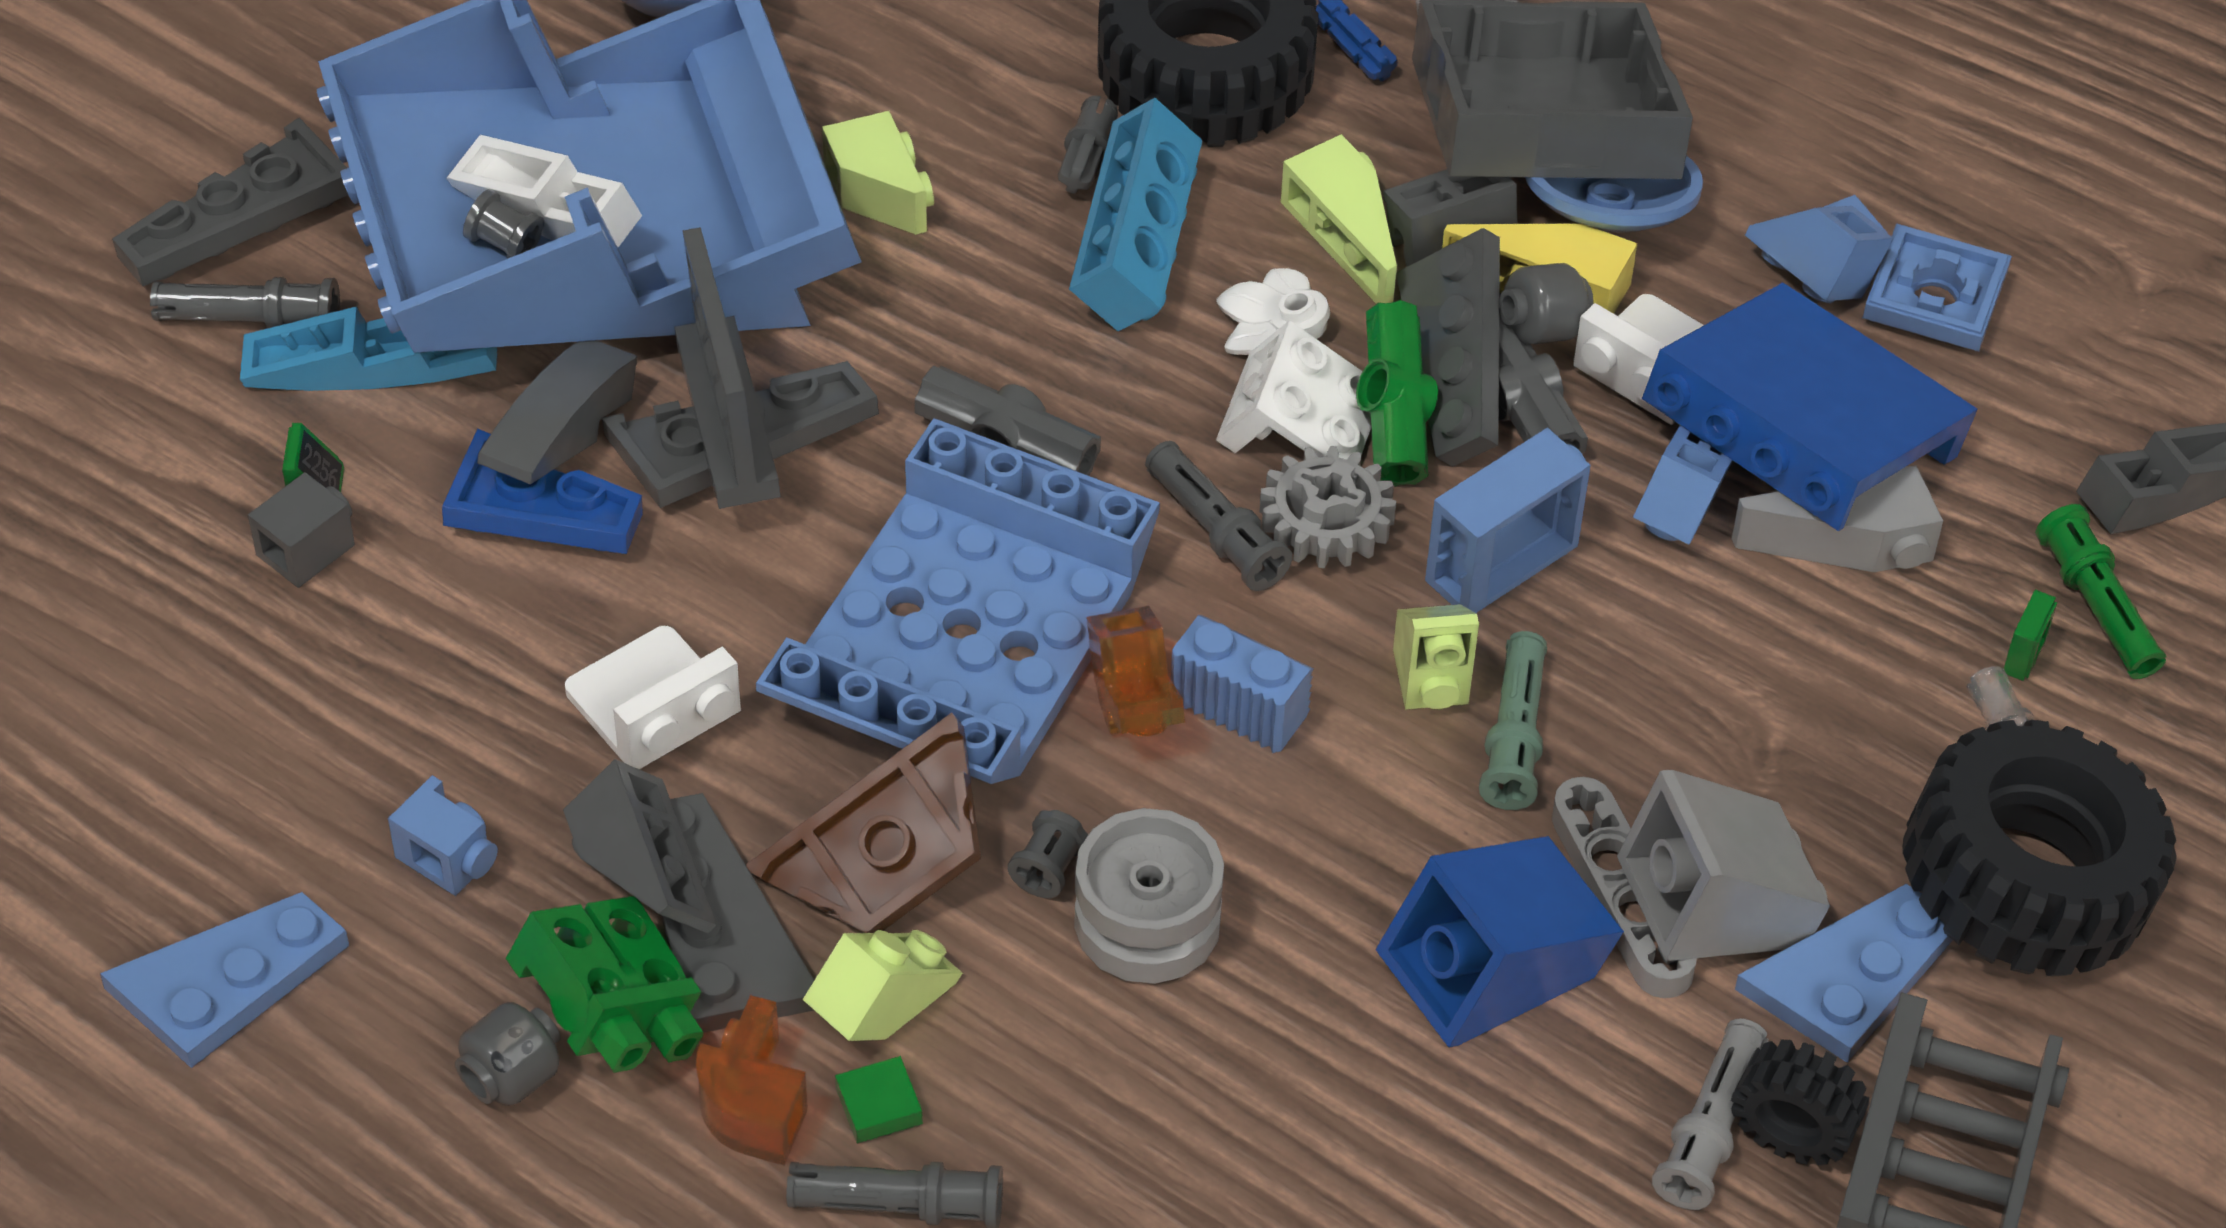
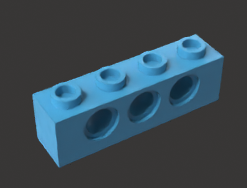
[1069,98,1202,332]

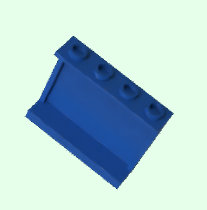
[1642,283,1978,531]

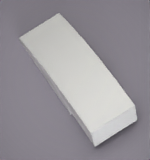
[447,135,642,247]

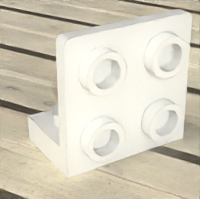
[1216,320,1371,460]

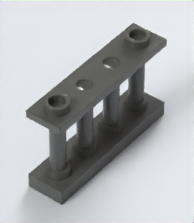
[1836,992,2070,1228]

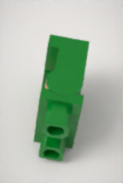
[505,896,704,1073]

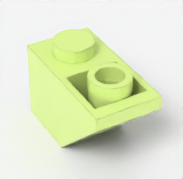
[822,111,934,234]
[1393,604,1479,710]
[803,930,963,1041]

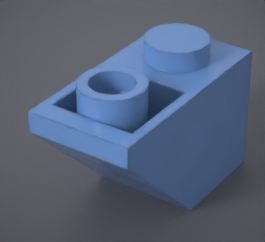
[1745,206,1893,303]

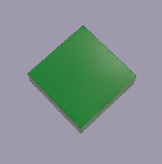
[2002,589,2057,681]
[835,1056,923,1144]

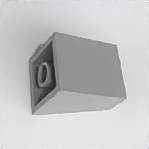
[1617,770,1830,961]

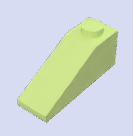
[1281,134,1397,304]

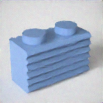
[1170,615,1314,753]

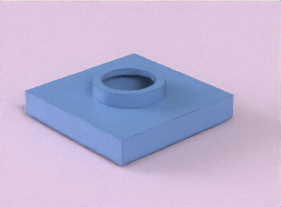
[1863,223,2012,352]

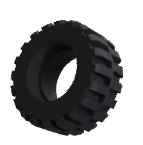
[1097,0,1318,147]
[1902,720,2177,976]

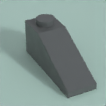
[563,759,717,933]

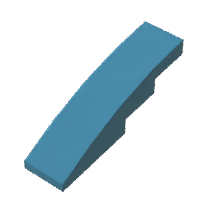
[240,307,497,391]

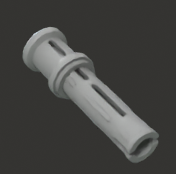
[1652,1019,1769,1210]

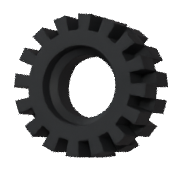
[1731,1039,1869,1165]

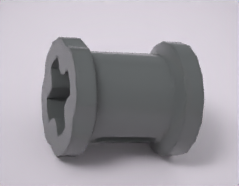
[463,189,544,259]
[1008,810,1089,899]

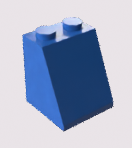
[1375,836,1624,1048]

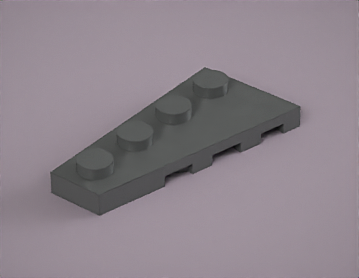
[112,118,348,286]

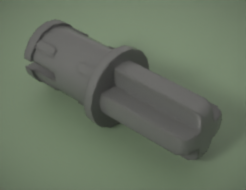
[1058,96,1118,194]

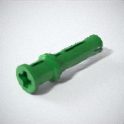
[2035,504,2167,679]

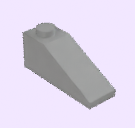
[1731,465,1943,572]

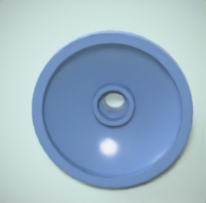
[1525,155,1703,233]

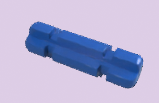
[1316,0,1398,81]

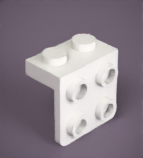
[1573,294,1704,425]
[565,626,741,769]

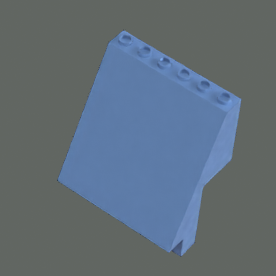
[316,0,862,353]

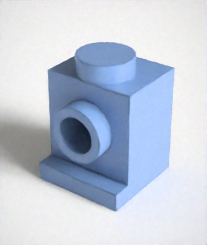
[388,775,498,896]

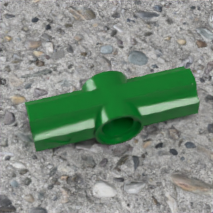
[1356,300,1438,487]

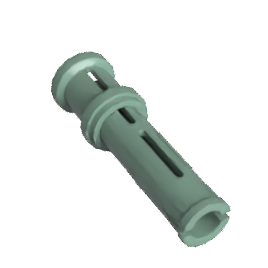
[1479,631,1547,810]

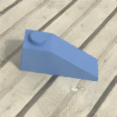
[1633,425,1733,545]

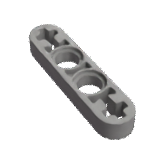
[1552,777,1697,999]

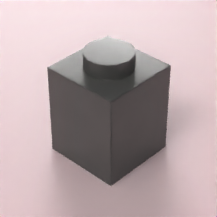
[248,472,355,588]

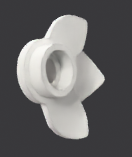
[1217,268,1330,355]

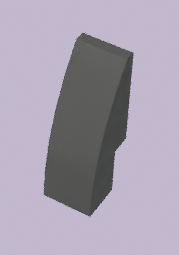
[478,340,637,484]
[2076,423,2226,534]

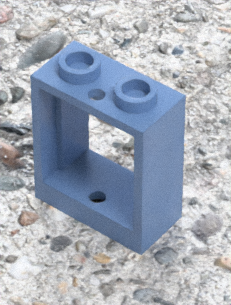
[1425,428,1591,613]

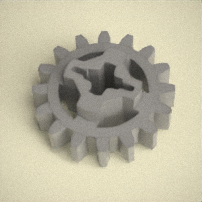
[1259,446,1396,568]

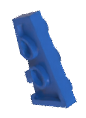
[442,428,643,554]

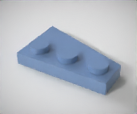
[1735,884,1953,1063]
[100,892,349,1068]

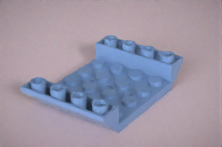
[756,418,1160,784]

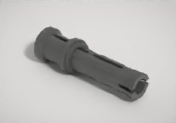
[150,277,341,328]
[1145,441,1292,591]
[786,1162,1003,1228]

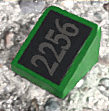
[282,423,344,492]

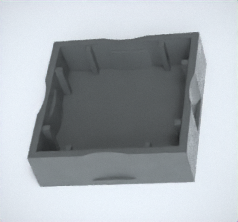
[1412,0,1693,179]

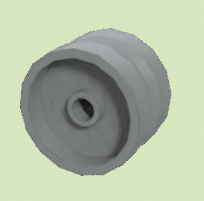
[1074,808,1224,984]

